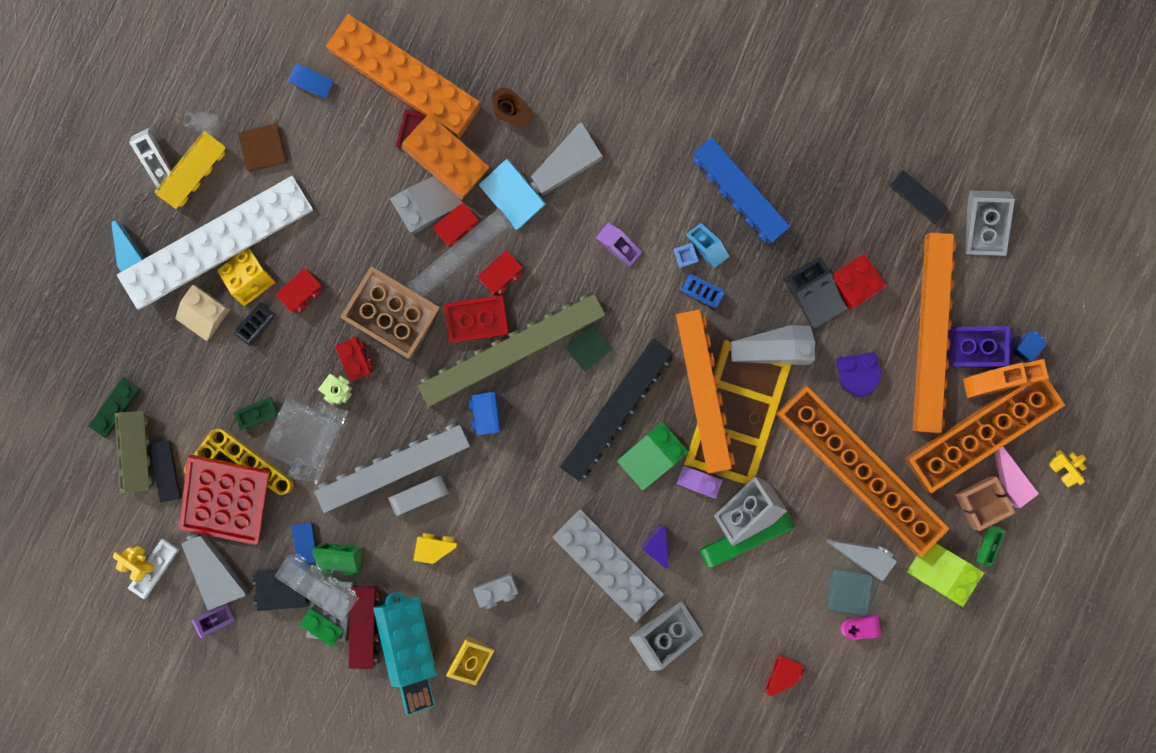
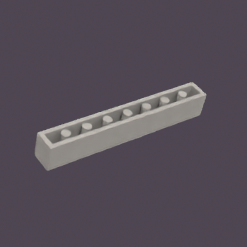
[314,423,471,513]

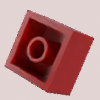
[832,253,886,310]

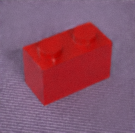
[433,202,479,248]
[477,250,523,296]
[275,268,324,314]

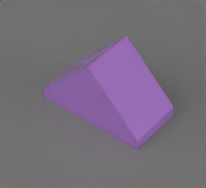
[192,603,235,638]

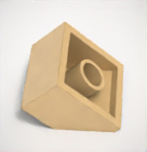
[175,285,231,342]

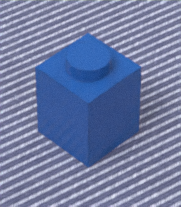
[1013,331,1047,363]

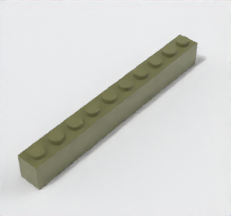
[418,293,605,407]

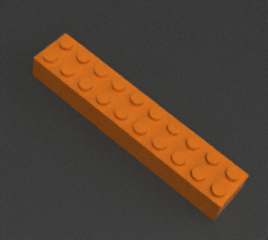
[775,386,949,557]

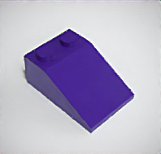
[948,326,1014,369]

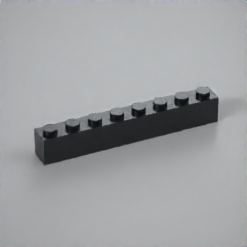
[560,338,673,481]

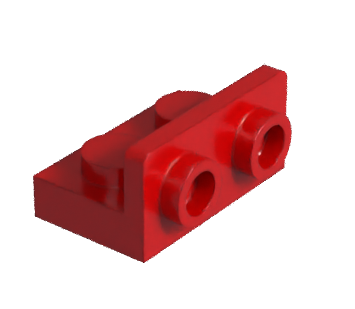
[335,336,374,382]

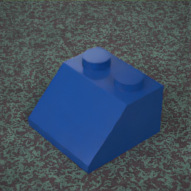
[469,392,502,435]

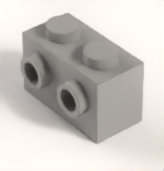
[473,572,519,609]

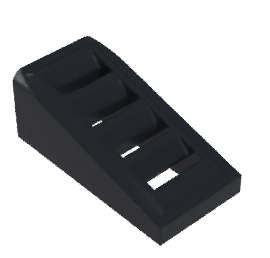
[234,303,276,346]

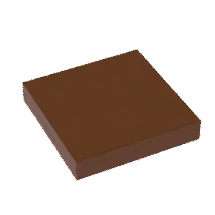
[238,123,287,172]

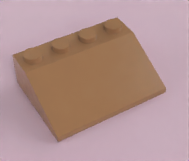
[340,266,440,359]

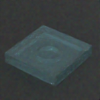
[826,569,873,615]

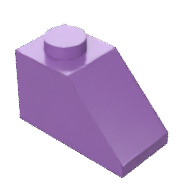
[596,223,642,267]
[676,465,722,499]

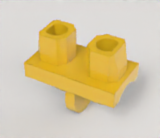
[1049,449,1087,487]
[113,546,154,582]

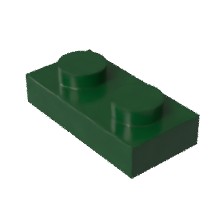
[234,397,279,430]

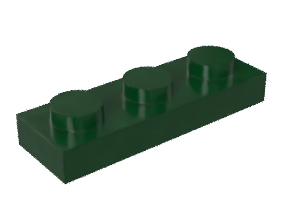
[88,378,141,438]

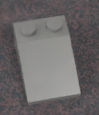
[390,176,462,236]
[966,190,1015,256]
[714,476,787,546]
[826,539,897,581]
[629,602,703,671]

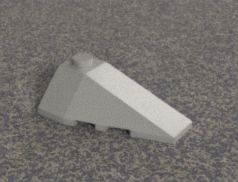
[731,325,815,365]

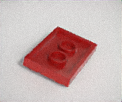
[444,295,509,343]

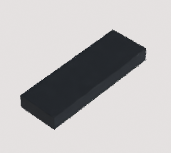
[890,170,948,224]
[149,440,181,503]

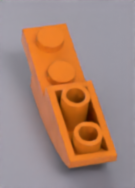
[963,359,1049,398]

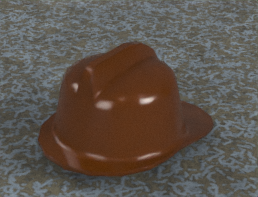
[492,88,533,127]

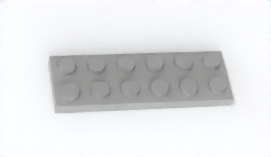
[552,509,664,622]

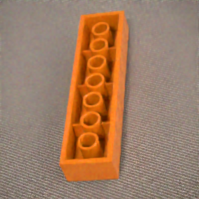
[326,14,481,139]
[676,309,735,474]
[904,380,1065,493]

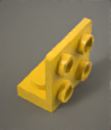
[217,248,276,306]

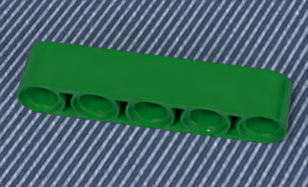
[699,508,795,568]

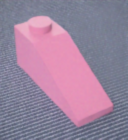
[994,447,1039,508]

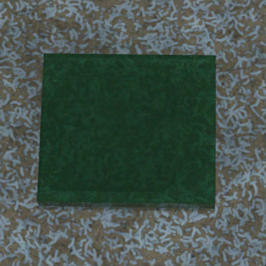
[565,325,612,372]

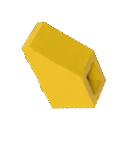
[413,533,459,564]

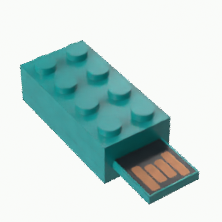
[374,592,437,715]

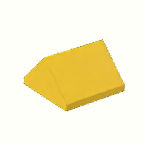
[446,636,495,685]

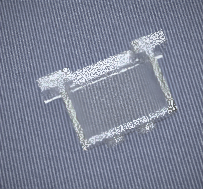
[263,396,349,484]

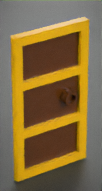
[684,340,791,484]

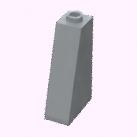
[530,122,602,196]
[181,533,250,611]

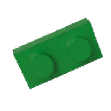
[976,525,1006,568]
[299,607,344,647]

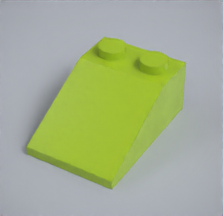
[906,543,984,607]

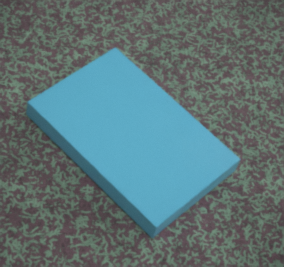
[479,159,546,230]

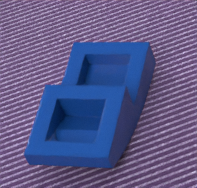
[287,64,334,99]

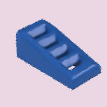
[680,274,725,310]

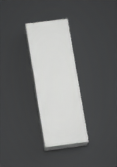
[128,538,180,599]

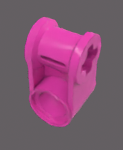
[840,615,882,640]

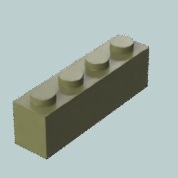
[115,411,152,493]

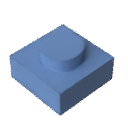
[673,243,698,268]

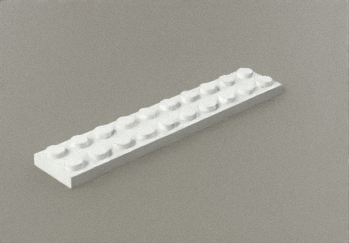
[117,176,313,310]

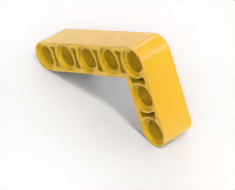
[184,429,294,495]

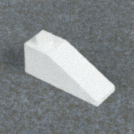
[129,128,172,188]

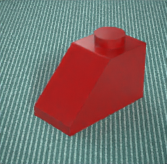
[764,654,805,696]

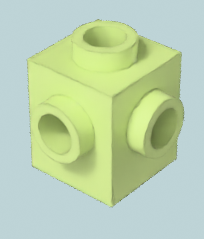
[318,374,352,405]

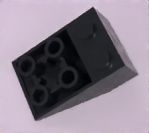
[783,256,847,329]

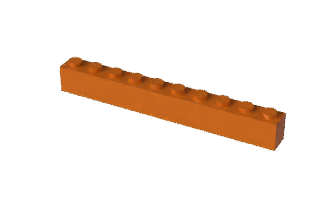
[913,233,956,433]

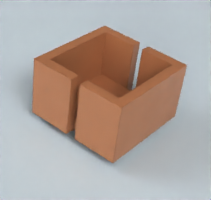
[955,476,1015,531]

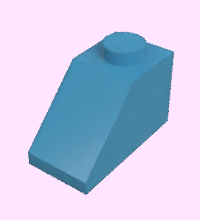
[686,223,729,268]

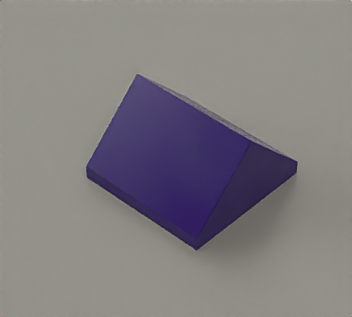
[641,524,669,568]

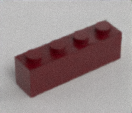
[348,585,381,669]

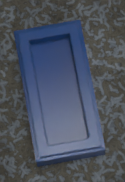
[291,522,316,565]

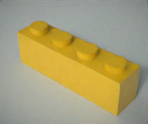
[154,130,226,209]

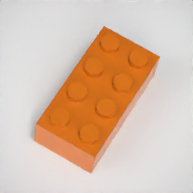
[402,114,489,201]

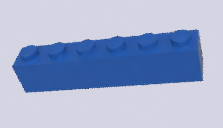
[692,137,790,245]

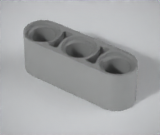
[388,475,449,516]

